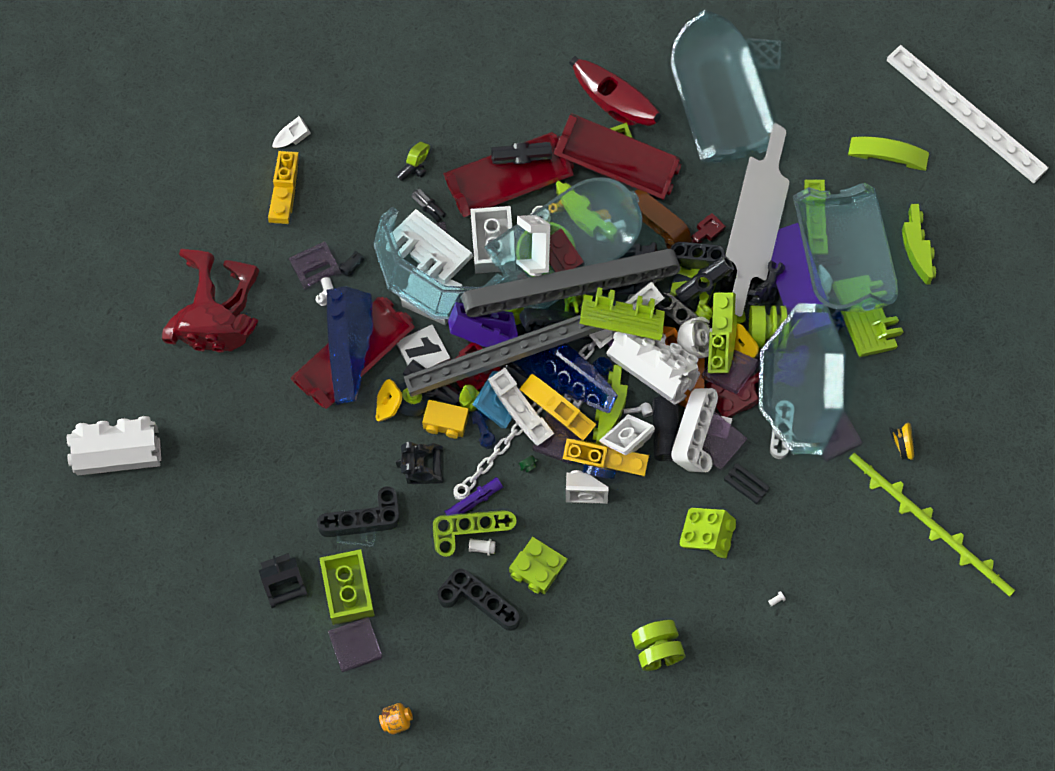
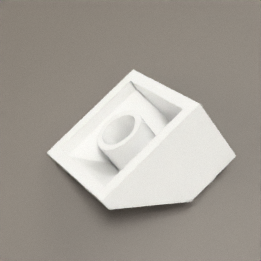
[599,414,655,455]
[566,470,608,503]

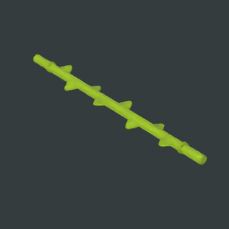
[849,453,1015,597]

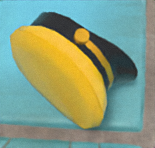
[889,423,914,460]

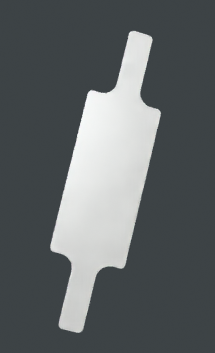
[726,123,789,316]

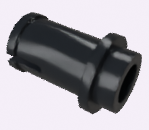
[339,251,364,276]

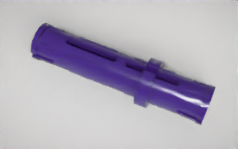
[444,477,503,515]

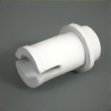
[469,538,496,556]

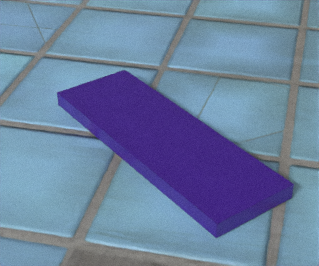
[771,223,834,339]

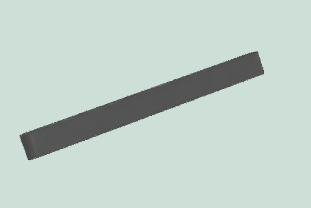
[461,249,681,317]

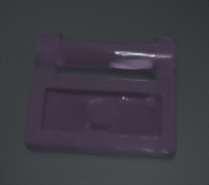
[289,242,341,290]

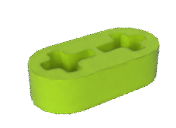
[406,141,430,167]

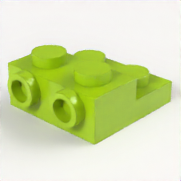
[509,537,568,594]

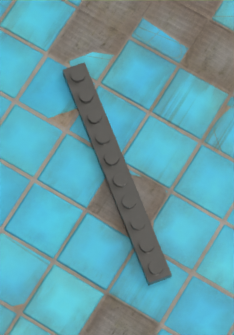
[404,315,604,397]

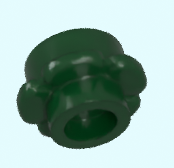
[518,455,538,473]

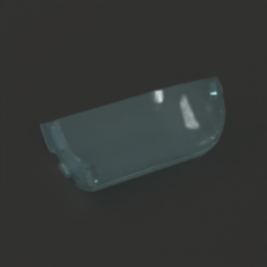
[671,10,775,162]
[484,178,642,309]
[793,183,898,312]

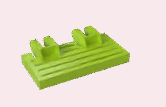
[831,275,903,357]
[579,287,665,341]

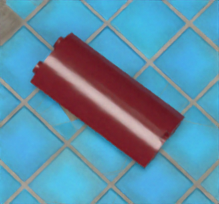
[553,113,682,199]
[443,132,574,217]
[290,297,415,409]

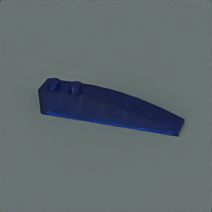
[326,286,373,404]
[514,343,618,413]

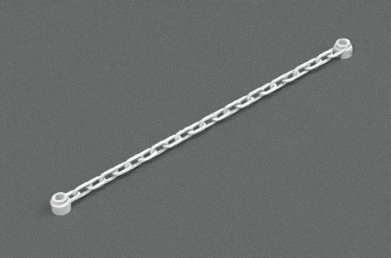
[454,278,664,501]

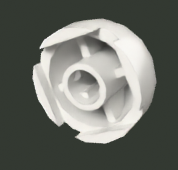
[677,317,712,358]

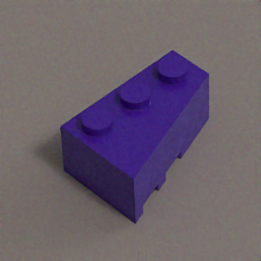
[448,302,518,348]

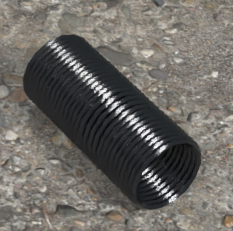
[652,396,680,462]

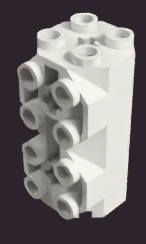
[606,331,700,405]
[67,416,161,475]

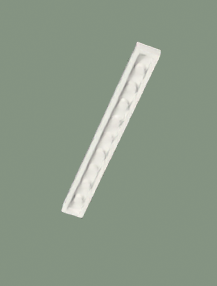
[887,45,1048,183]

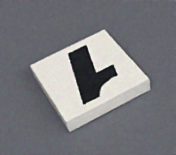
[397,325,450,368]

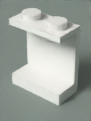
[516,215,550,276]

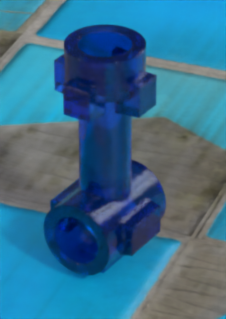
[472,410,495,449]

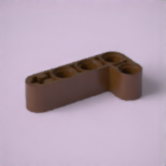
[623,189,692,249]

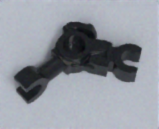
[748,260,785,306]

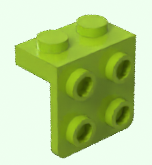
[680,508,736,558]

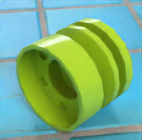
[749,306,789,348]

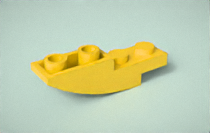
[268,151,298,224]
[519,374,596,441]
[563,438,649,476]

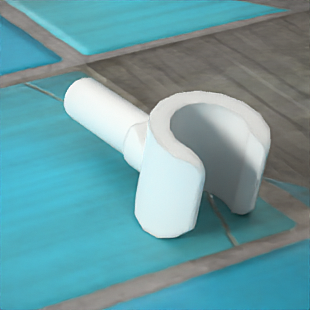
[624,403,653,417]

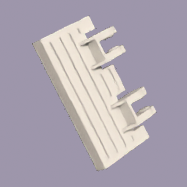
[388,209,473,284]

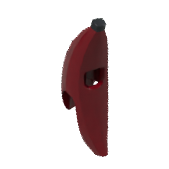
[569,56,662,126]

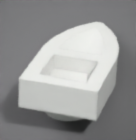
[272,117,311,148]

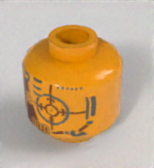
[379,703,413,734]

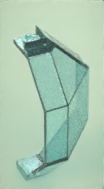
[759,304,846,455]

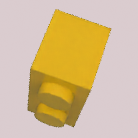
[422,400,469,439]

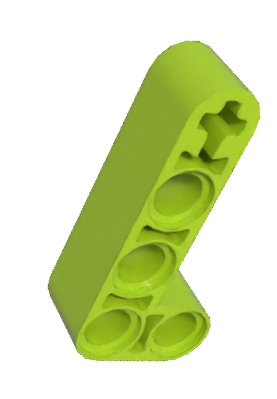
[433,510,516,557]

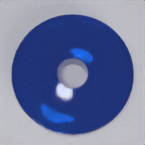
[582,464,616,479]

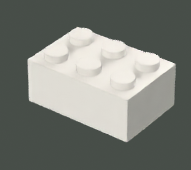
[471,206,515,274]

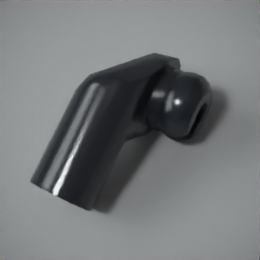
[396,164,426,181]

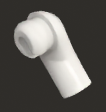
[316,277,335,306]

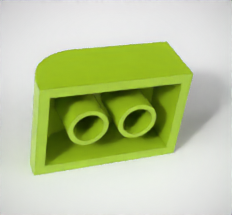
[320,549,375,625]

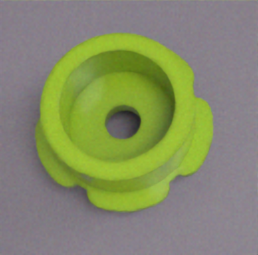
[695,304,713,321]

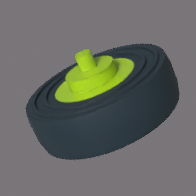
[397,382,430,416]

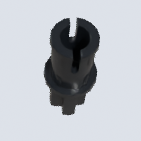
[412,188,446,223]

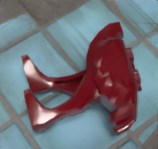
[162,249,259,353]

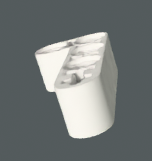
[672,388,718,472]

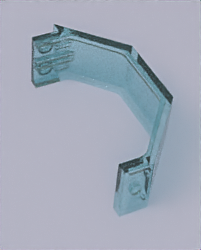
[373,207,504,319]

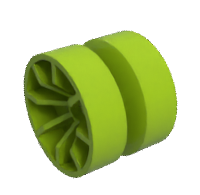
[631,620,685,671]

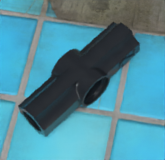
[491,142,552,165]
[675,255,734,304]
[403,359,460,406]

